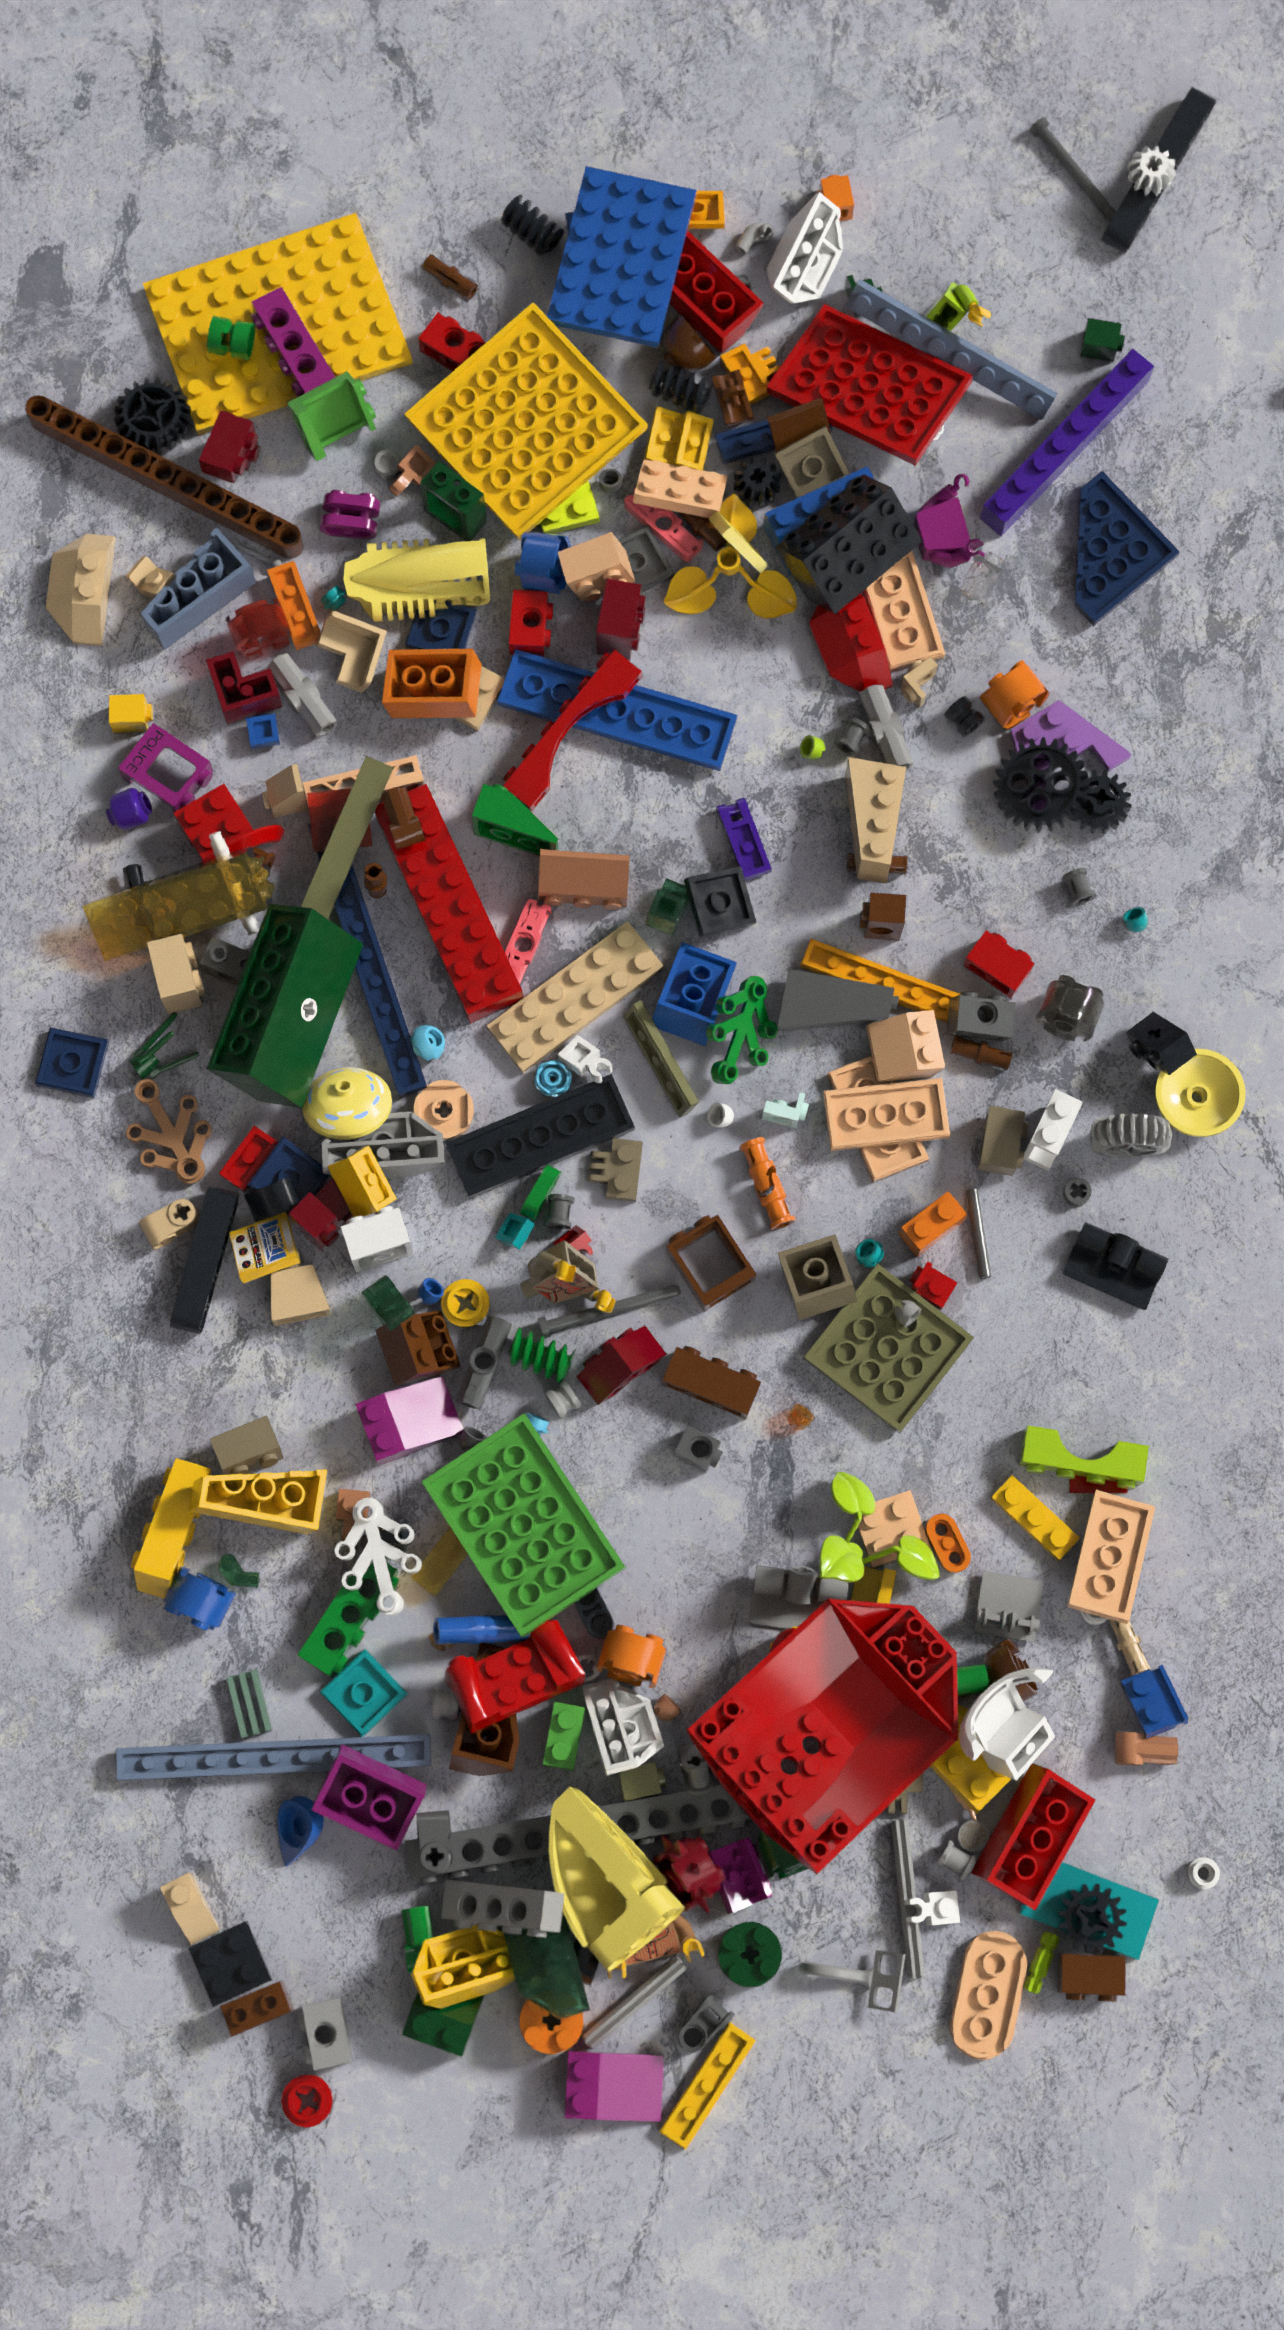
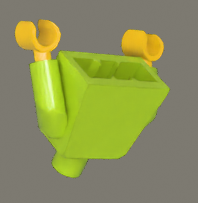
[924,282,991,331]

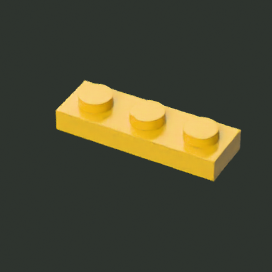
[990,1475,1080,1561]

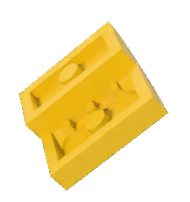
[643,406,714,471]

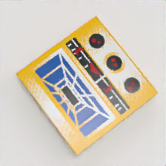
[229,1212,300,1284]

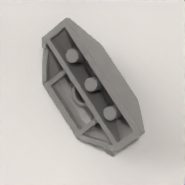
[322,1111,445,1178]

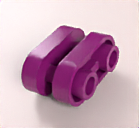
[319,490,381,540]

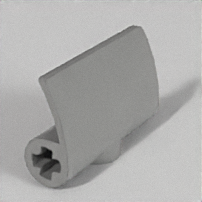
[749,1565,849,1629]

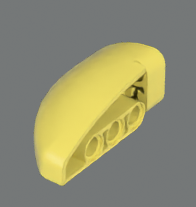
[549,1787,685,1972]

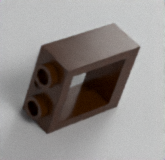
[666,1214,757,1312]

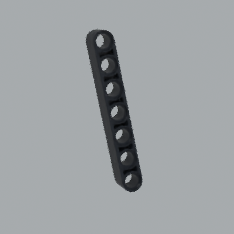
[1101,86,1217,254]

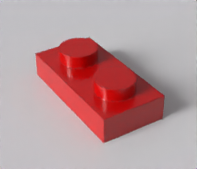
[219,1125,278,1192]

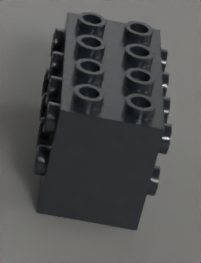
[776,474,922,614]

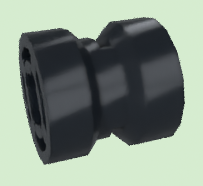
[944,696,985,737]

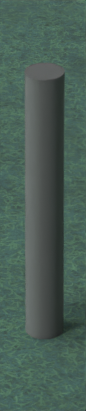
[966,1188,992,1279]

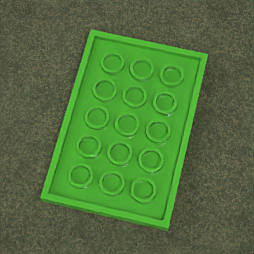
[422,1413,626,1638]

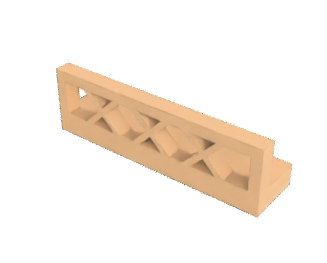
[302,755,424,818]

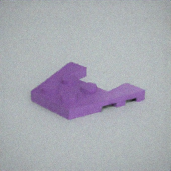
[1010,700,1131,810]

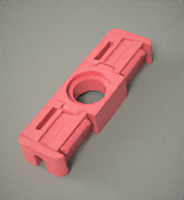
[624,488,703,562]
[505,899,552,984]

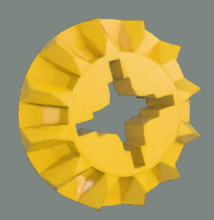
[441,1279,490,1328]

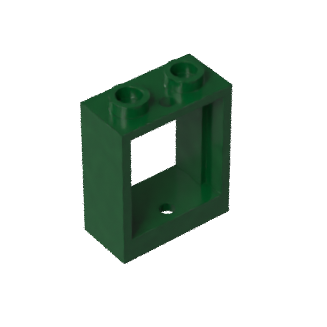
[420,461,487,541]

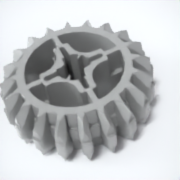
[1090,1113,1172,1158]

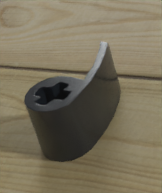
[244,1177,300,1222]

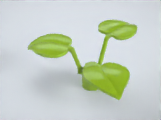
[819,1472,939,1582]

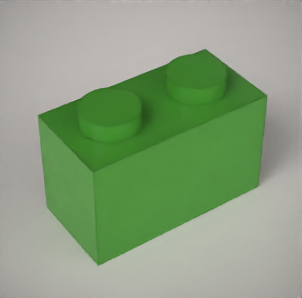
[543,1702,585,1772]

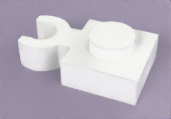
[558,1035,613,1083]
[904,1890,960,1926]

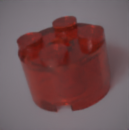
[225,599,292,660]

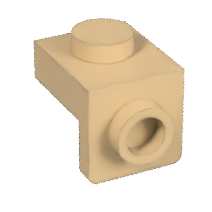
[901,657,938,708]

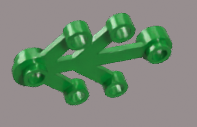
[706,976,778,1085]

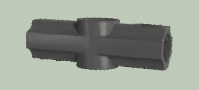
[455,1315,512,1410]

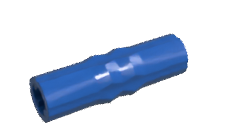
[433,1615,530,1645]

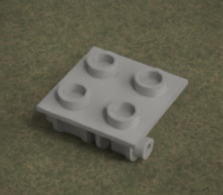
[974,1571,1044,1643]

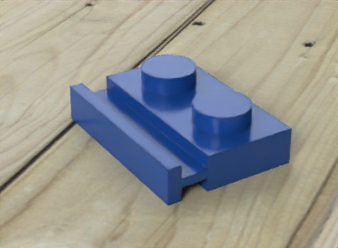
[1121,1665,1189,1739]

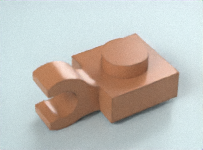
[388,444,436,496]
[336,1489,371,1541]

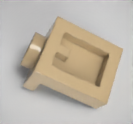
[126,556,175,599]

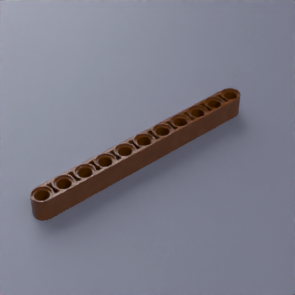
[25,395,303,559]

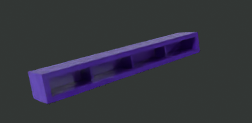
[980,348,1154,537]

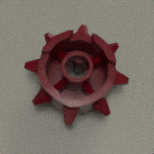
[652,1836,725,1913]

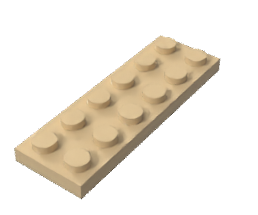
[487,921,664,1074]

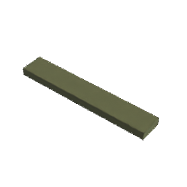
[301,756,393,919]

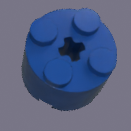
[514,532,571,594]
[163,1566,236,1631]

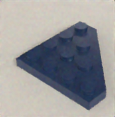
[1074,471,1180,626]

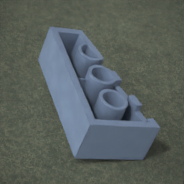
[141,527,257,650]

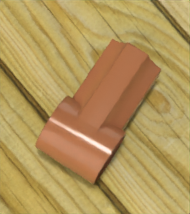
[1115,1732,1178,1765]

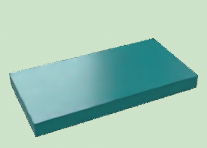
[1019,1862,1159,1960]

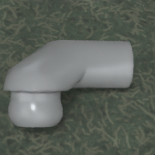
[734,223,774,255]

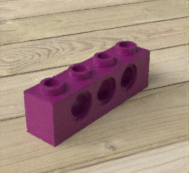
[250,286,335,397]

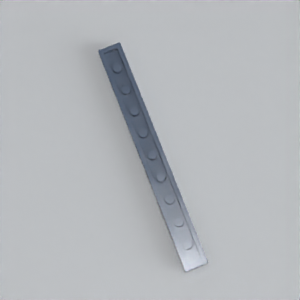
[116,1734,431,1781]

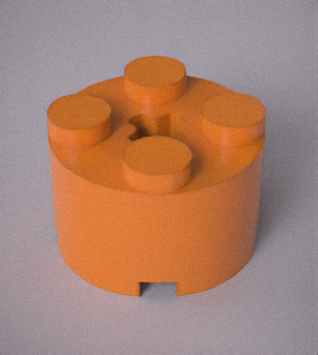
[980,660,1050,729]
[596,1625,667,1688]
[519,1987,584,2054]

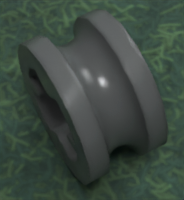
[1063,1178,1092,1207]

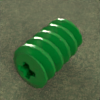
[508,1327,576,1383]

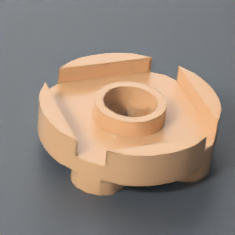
[414,1080,474,1141]

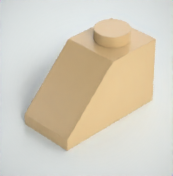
[262,764,308,818]
[160,1872,220,1945]

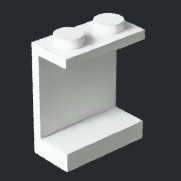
[1024,1089,1083,1171]

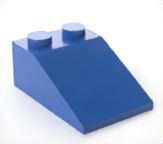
[652,942,737,1047]

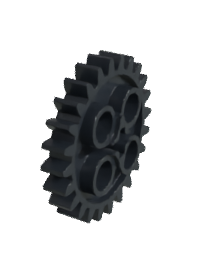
[993,737,1089,833]

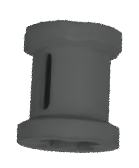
[834,717,871,756]
[1062,868,1096,906]
[544,1194,575,1230]

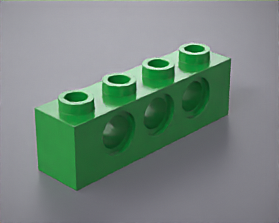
[298,1560,400,1677]

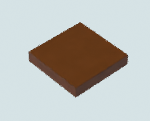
[767,398,832,468]

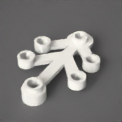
[335,1498,422,1617]

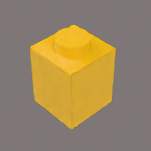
[109,694,153,733]

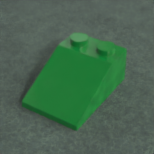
[472,784,558,856]

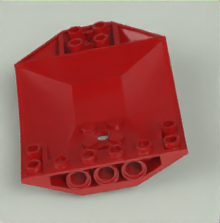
[686,1599,958,1875]

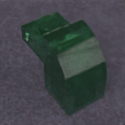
[645,878,689,937]
[361,1274,415,1331]

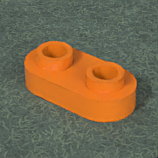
[925,1514,971,1573]

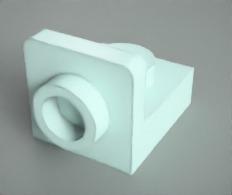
[762,1092,809,1129]

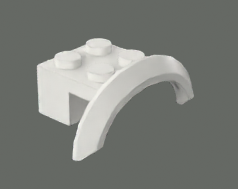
[959,1668,1055,1781]

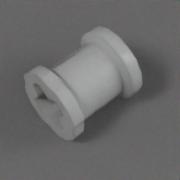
[936,1840,977,1881]

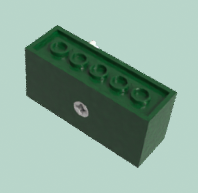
[206,904,363,1108]

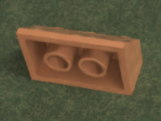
[538,849,630,910]

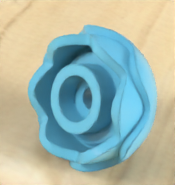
[410,1025,445,1061]
[534,1060,572,1097]

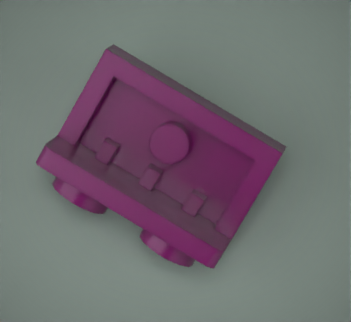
[707,1837,772,1914]

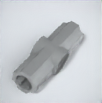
[267,653,337,737]
[859,685,913,770]

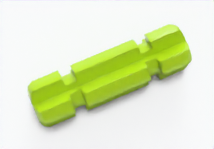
[1023,1931,1060,1994]

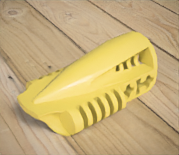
[343,538,490,622]

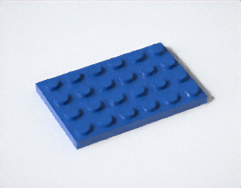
[547,166,696,348]

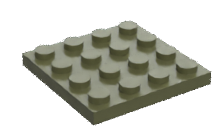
[803,1264,974,1434]

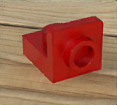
[909,1261,958,1310]

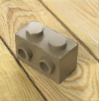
[977,1106,1029,1176]
[209,1415,284,1475]

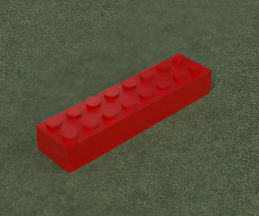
[374,783,524,1024]

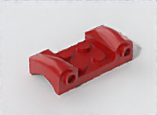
[445,1620,585,1733]

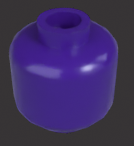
[106,788,152,831]

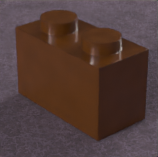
[1058,1954,1126,2002]

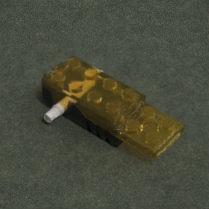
[82,831,275,961]

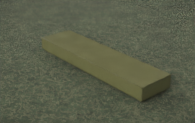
[623,1000,699,1118]

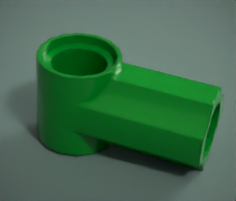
[957,1664,989,1698]
[402,1906,433,1973]

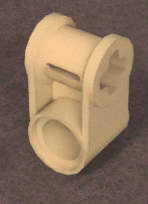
[138,1199,199,1250]

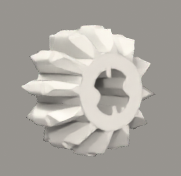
[1127,145,1176,196]

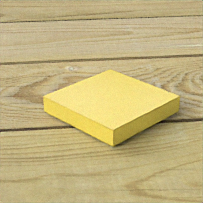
[709,512,768,573]

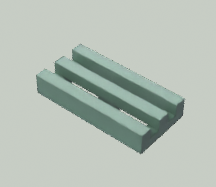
[226,1669,273,1739]

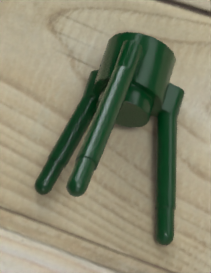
[128,1012,199,1079]

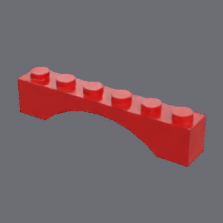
[503,650,643,812]

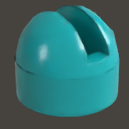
[1123,907,1148,933]

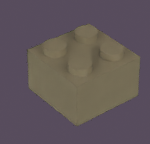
[778,1234,857,1320]

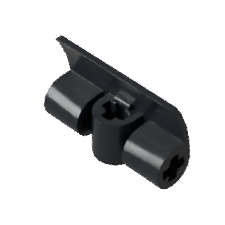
[1063,1222,1169,1310]

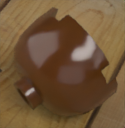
[663,314,716,373]
[982,1638,1037,1701]

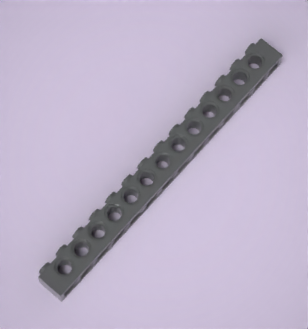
[405,1772,795,1884]

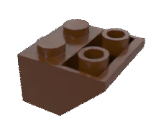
[375,1310,461,1387]

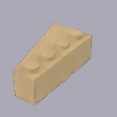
[845,757,906,884]

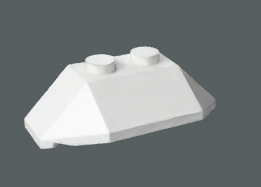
[766,192,843,304]
[581,1678,664,1776]

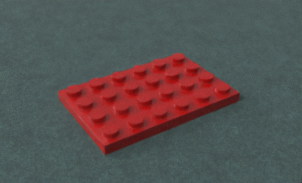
[767,304,973,466]

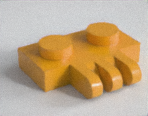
[720,343,781,405]

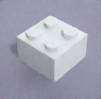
[341,1206,413,1272]

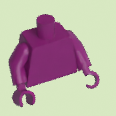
[913,474,985,568]

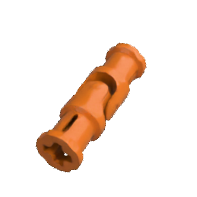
[739,1137,796,1230]

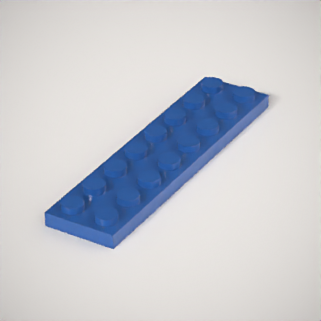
[498,649,738,771]

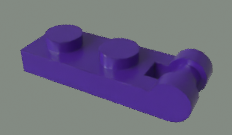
[716,797,772,881]

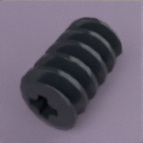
[501,194,565,256]
[649,360,713,414]

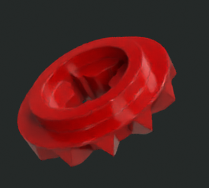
[281,2074,333,2127]

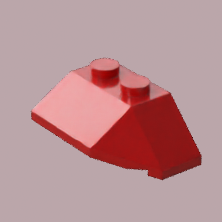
[808,593,893,693]

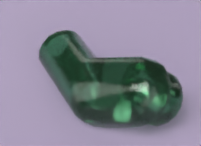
[219,1554,260,1588]

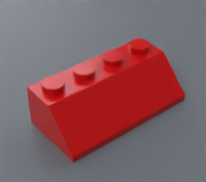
[669,230,764,354]
[971,1763,1096,1910]

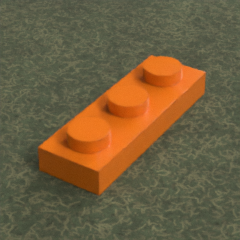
[267,561,321,650]

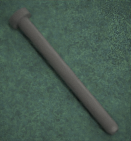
[1029,117,1116,222]
[537,1285,681,1338]

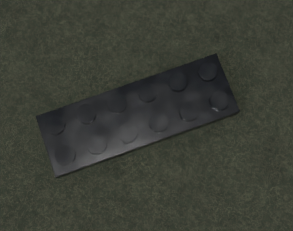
[446,1074,635,1199]

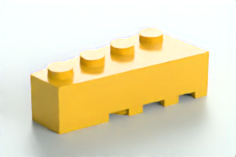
[131,1458,212,1598]
[189,1469,327,1535]

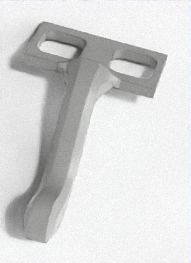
[800,1950,905,2013]

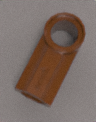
[381,787,425,850]

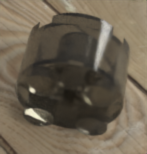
[1036,975,1104,1041]

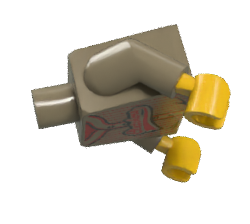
[521,1240,616,1313]

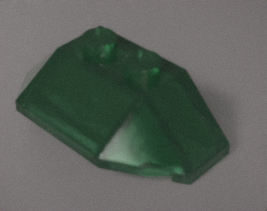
[504,1911,590,2019]

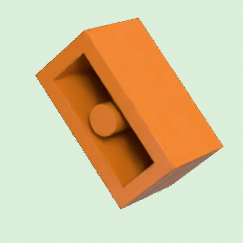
[898,1191,967,1257]

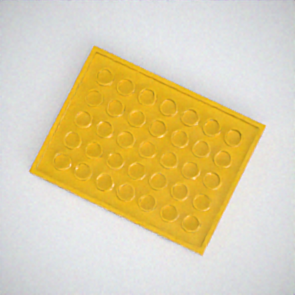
[142,213,413,436]

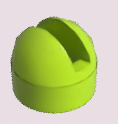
[800,735,826,760]

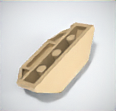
[45,534,116,646]

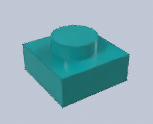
[494,1212,535,1250]

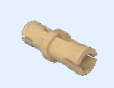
[1108,1619,1151,1676]

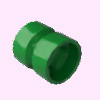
[207,316,255,360]

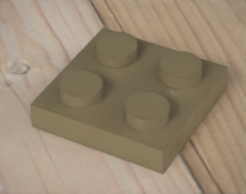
[774,426,850,498]

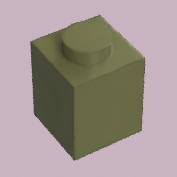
[619,1762,666,1802]

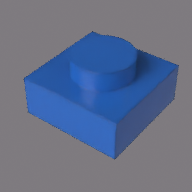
[246,713,280,749]

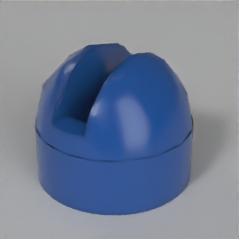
[417,1278,444,1305]

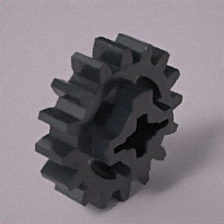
[1072,770,1132,834]
[1057,1884,1127,1954]

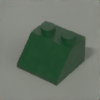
[402,1991,484,2057]

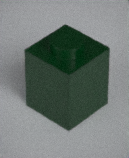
[1080,318,1125,362]

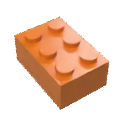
[382,649,482,718]

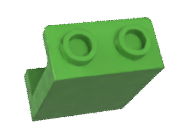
[287,371,376,462]

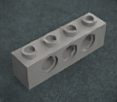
[441,1880,565,1938]

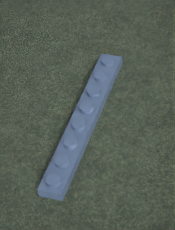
[845,279,1058,420]

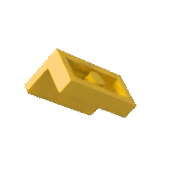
[328,1145,397,1217]
[851,1567,897,1604]

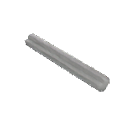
[582,1957,686,2049]

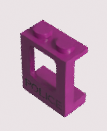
[118,723,213,813]

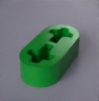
[520,1165,561,1221]

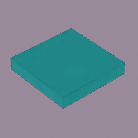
[320,1649,408,1737]

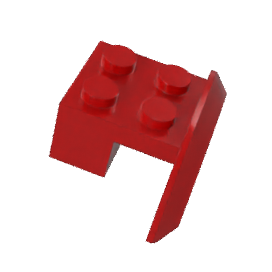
[173,783,285,863]

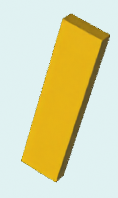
[659,2022,756,2150]

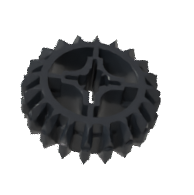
[114,377,192,454]

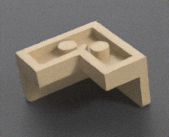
[316,611,387,693]

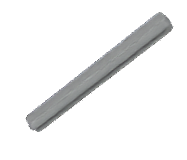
[891,1819,925,1979]

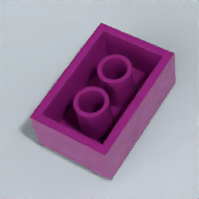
[312,1744,427,1850]

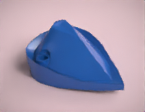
[277,1796,324,1866]

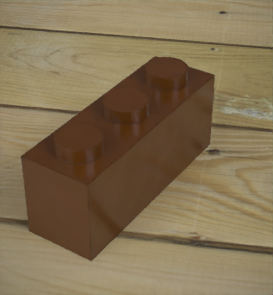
[662,1346,761,1420]

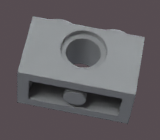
[298,1997,354,2071]

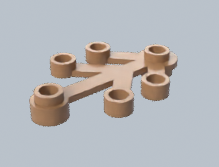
[126,1079,212,1184]

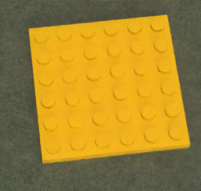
[404,302,648,541]

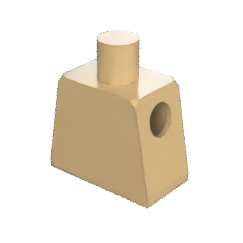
[271,1251,331,1326]

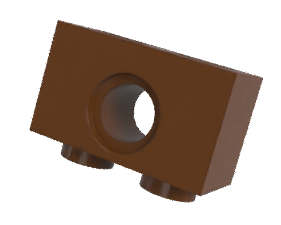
[859,892,906,941]
[220,1980,295,2037]

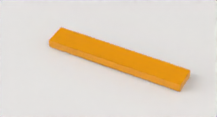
[800,939,960,1023]

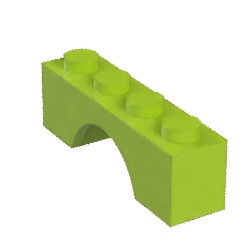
[1019,1425,1149,1489]

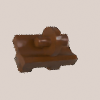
[711,369,754,427]

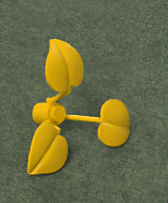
[664,494,797,619]

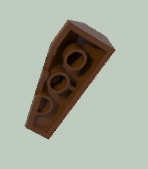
[449,1643,520,1776]

